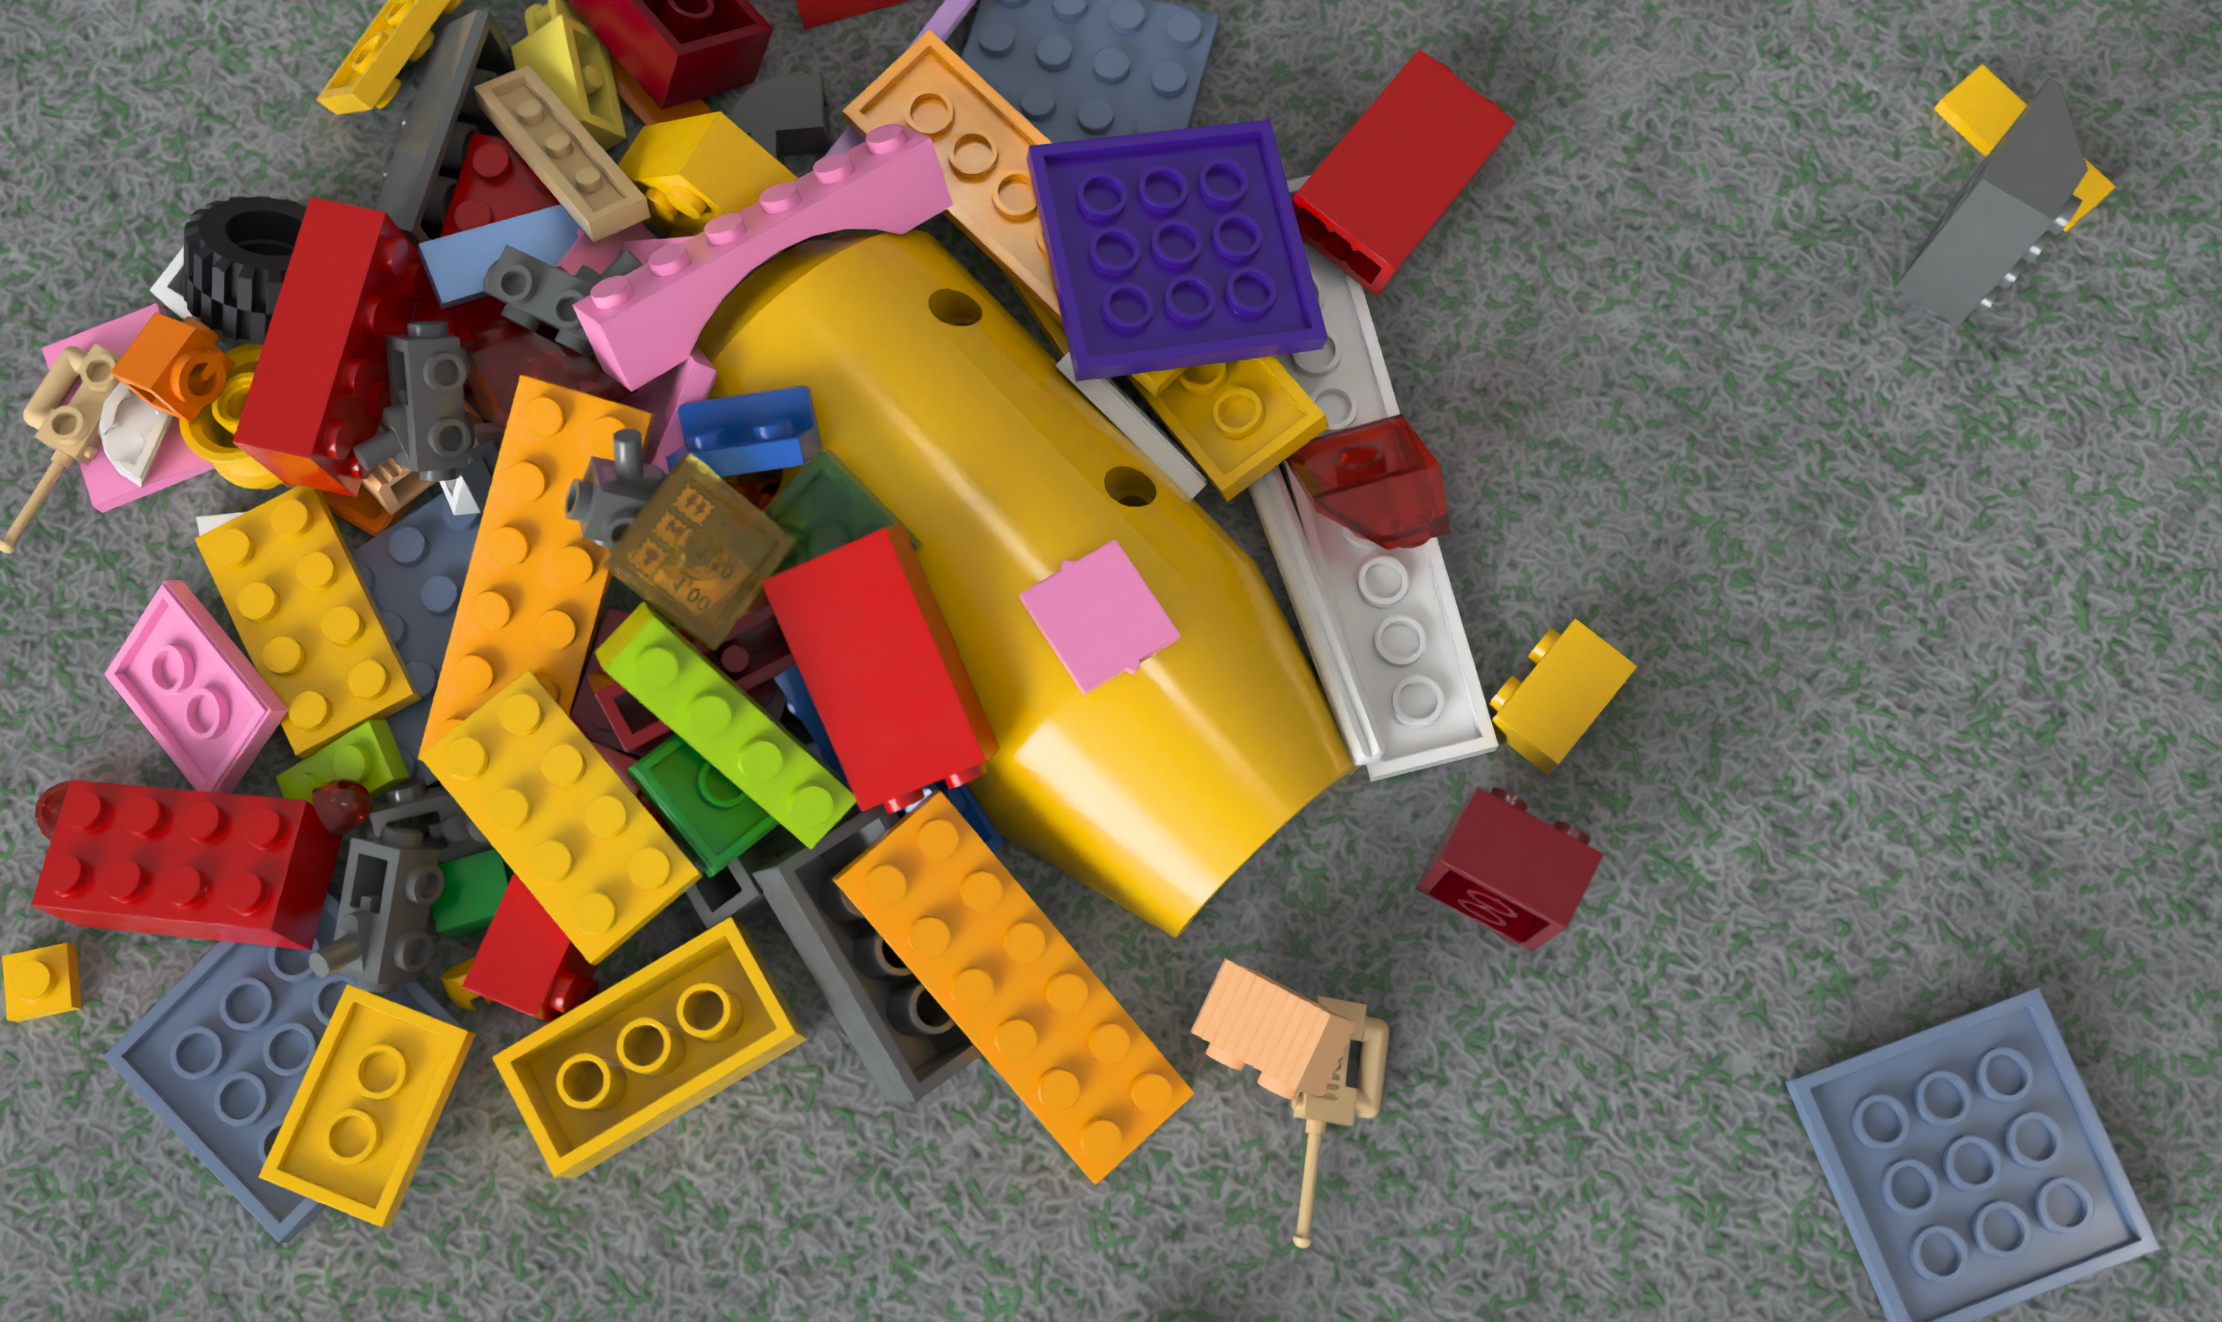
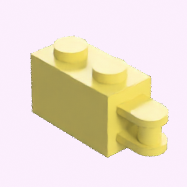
[511,0,626,151]

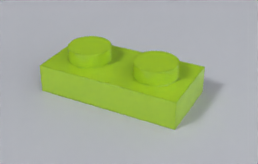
[276,719,410,820]

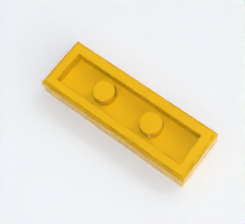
[1934,64,2116,232]

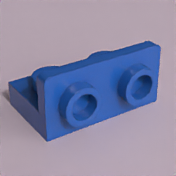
[666,385,822,482]

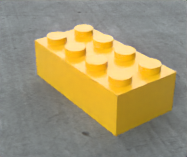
[492,917,808,1178]

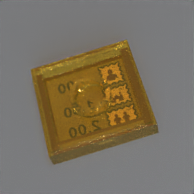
[599,453,797,650]

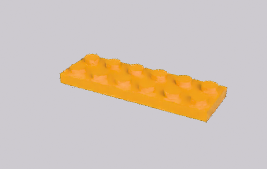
[842,29,1064,327]
[418,375,656,761]
[832,789,1195,1185]

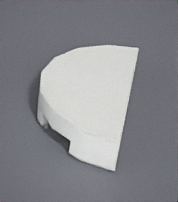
[99,382,174,487]

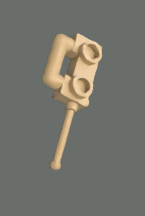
[0,343,122,553]
[1291,996,1390,1248]

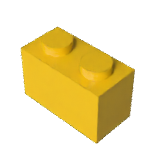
[1488,618,1638,776]

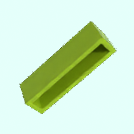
[595,601,857,850]

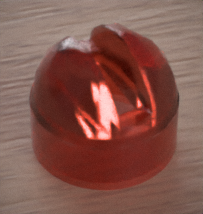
[312,778,371,836]

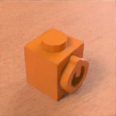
[110,312,236,424]

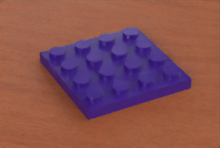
[1027,119,1328,382]

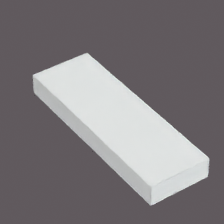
[1055,352,1208,499]

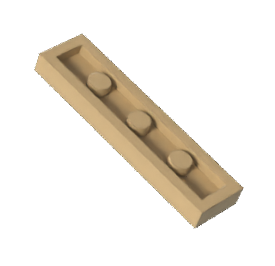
[474,65,651,242]

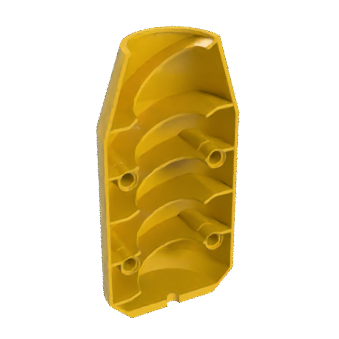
[696,230,1362,938]

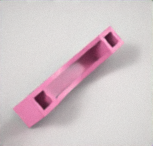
[572,123,953,392]

